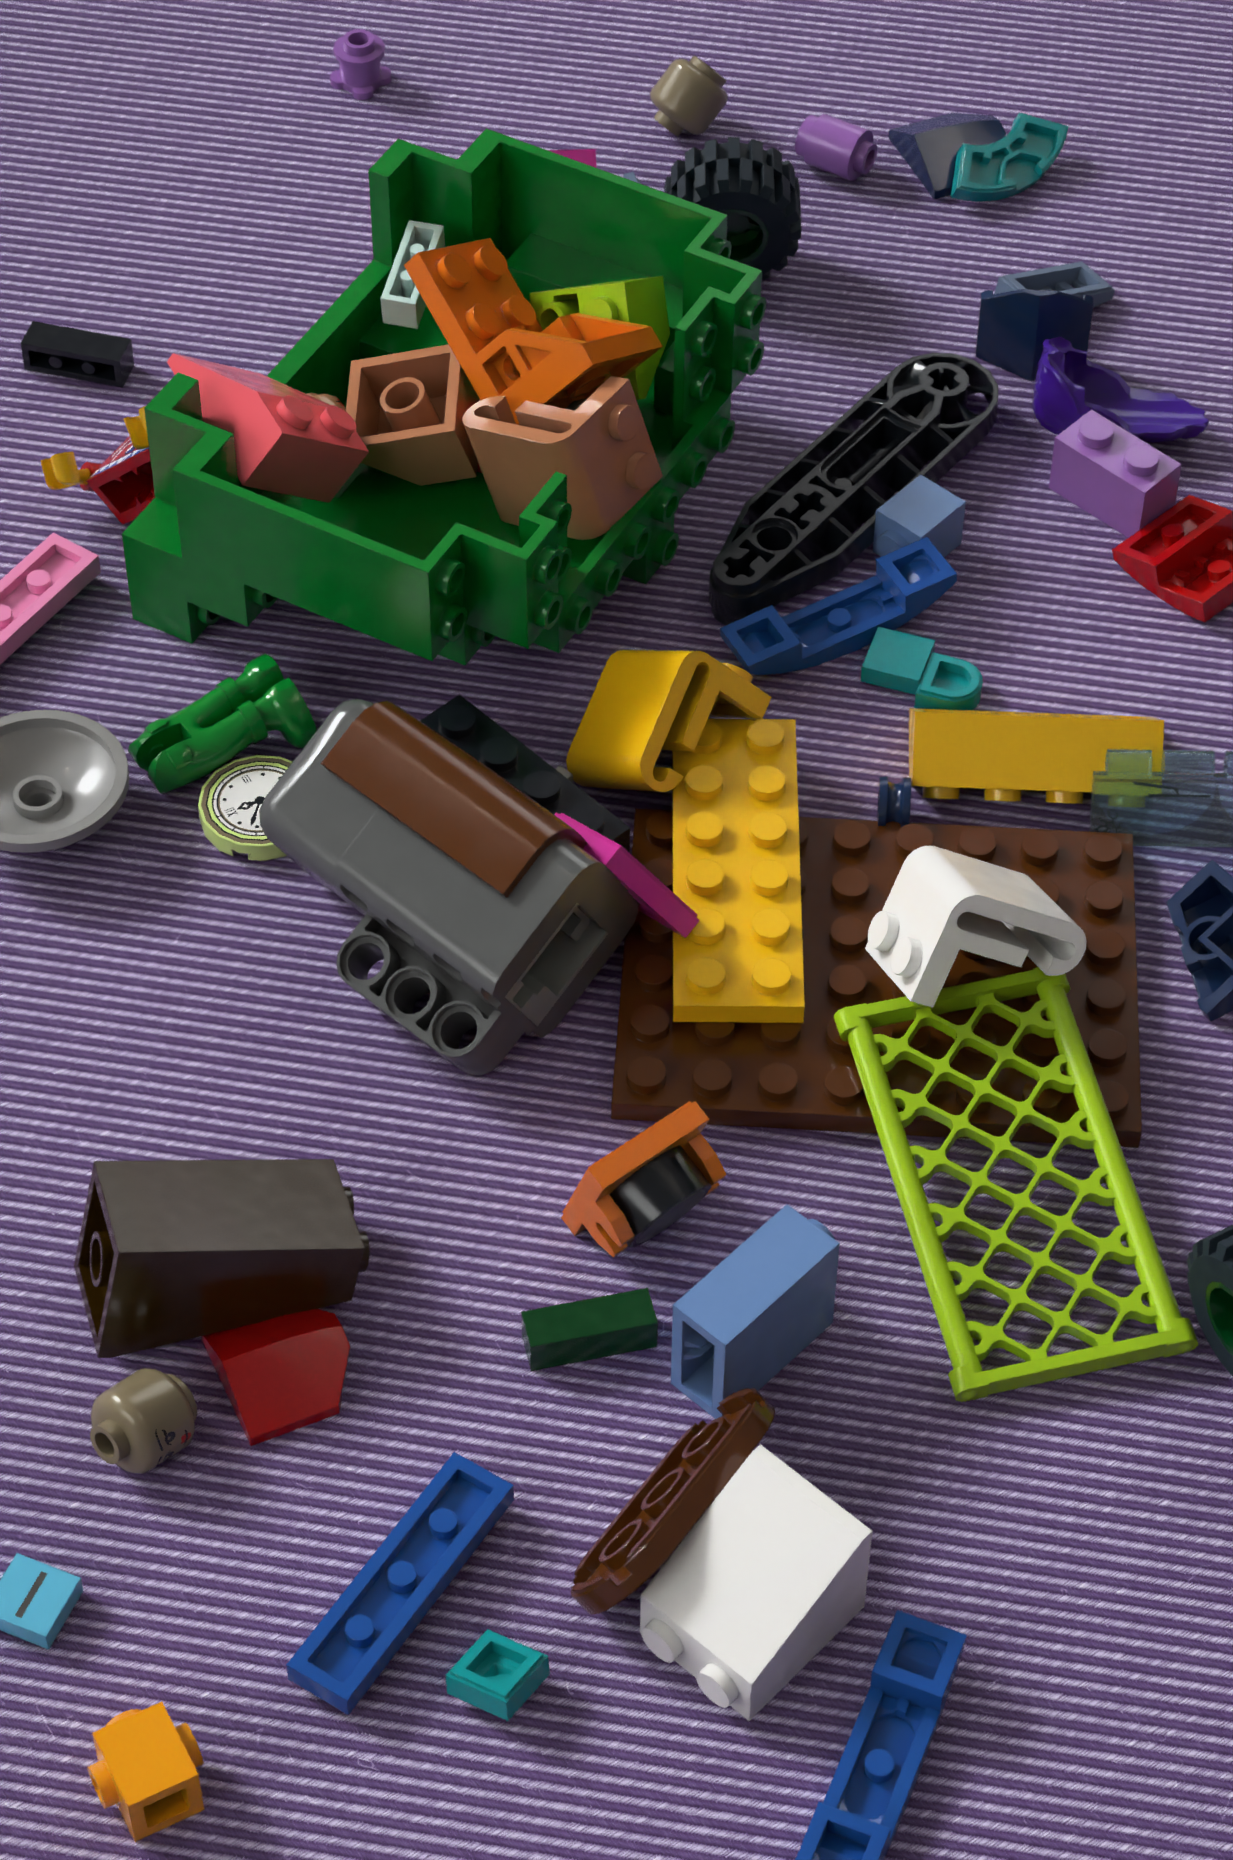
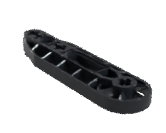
[709,353,998,625]

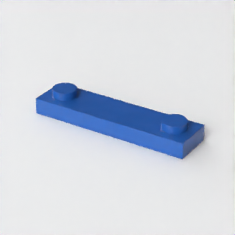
[286,1452,514,1715]

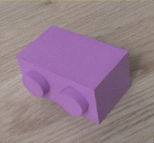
[1049,409,1182,538]

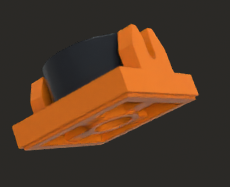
[561,1101,727,1257]

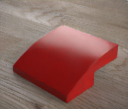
[1112,495,1233,623]

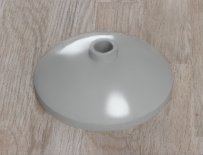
[0,710,129,853]

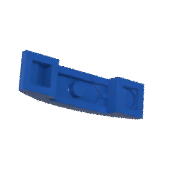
[720,537,957,675]
[795,1610,967,1860]

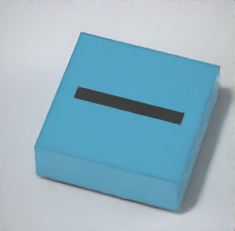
[0,1553,84,1650]

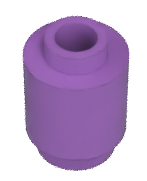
[795,114,877,181]

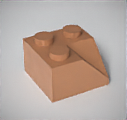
[346,344,480,486]

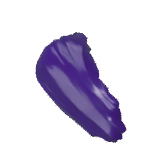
[1032,337,1209,443]

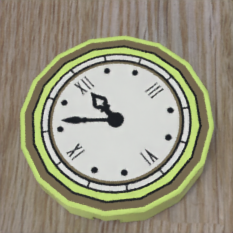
[198,755,293,861]

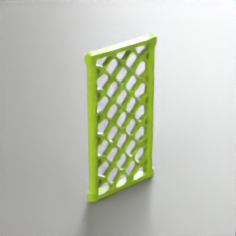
[834,967,1199,1402]

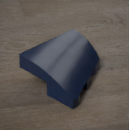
[1166,860,1233,1021]

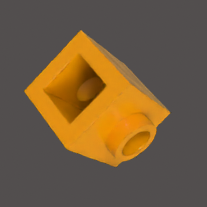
[87,1702,204,1842]

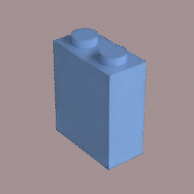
[671,1204,840,1419]

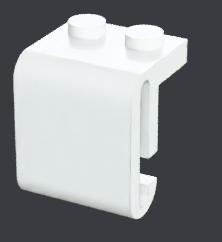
[865,845,1087,1008]

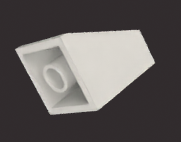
[640,1444,872,1721]

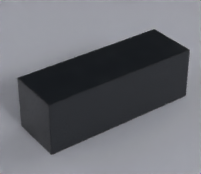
[21,321,134,388]

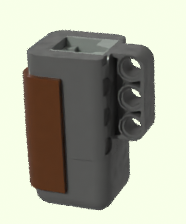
[259,698,639,1075]

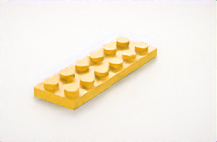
[672,719,805,1023]

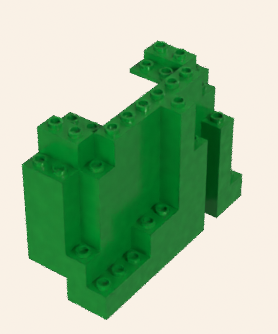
[122,128,766,666]

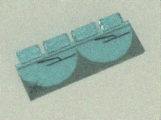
[1089,749,1233,847]

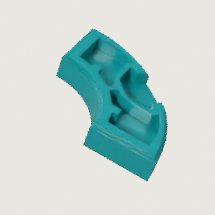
[951,112,1069,202]

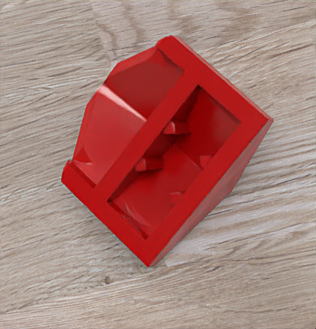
[201,1309,350,1446]

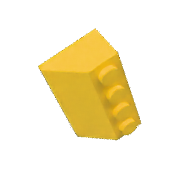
[909,708,1164,806]

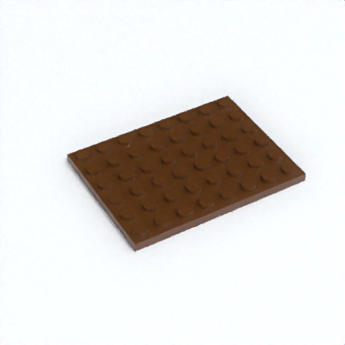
[611,808,1142,1148]

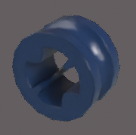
[877,776,911,827]

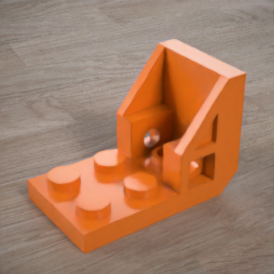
[404,238,663,425]

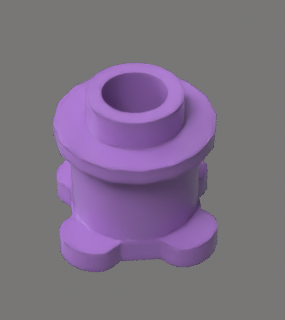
[330,29,392,100]

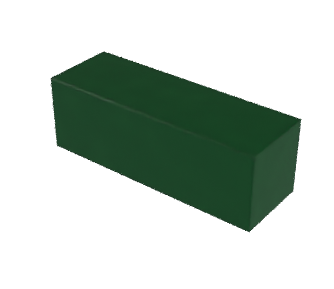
[521,1288,658,1371]

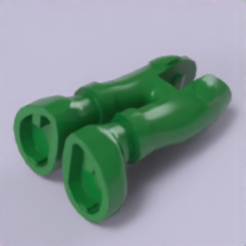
[128,654,317,794]

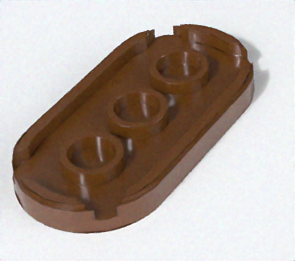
[570,1388,775,1615]

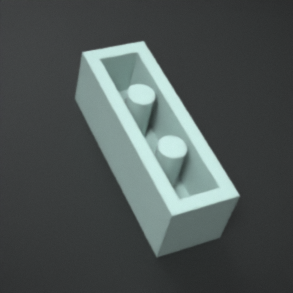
[381,220,445,329]

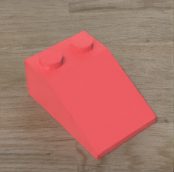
[167,353,369,503]

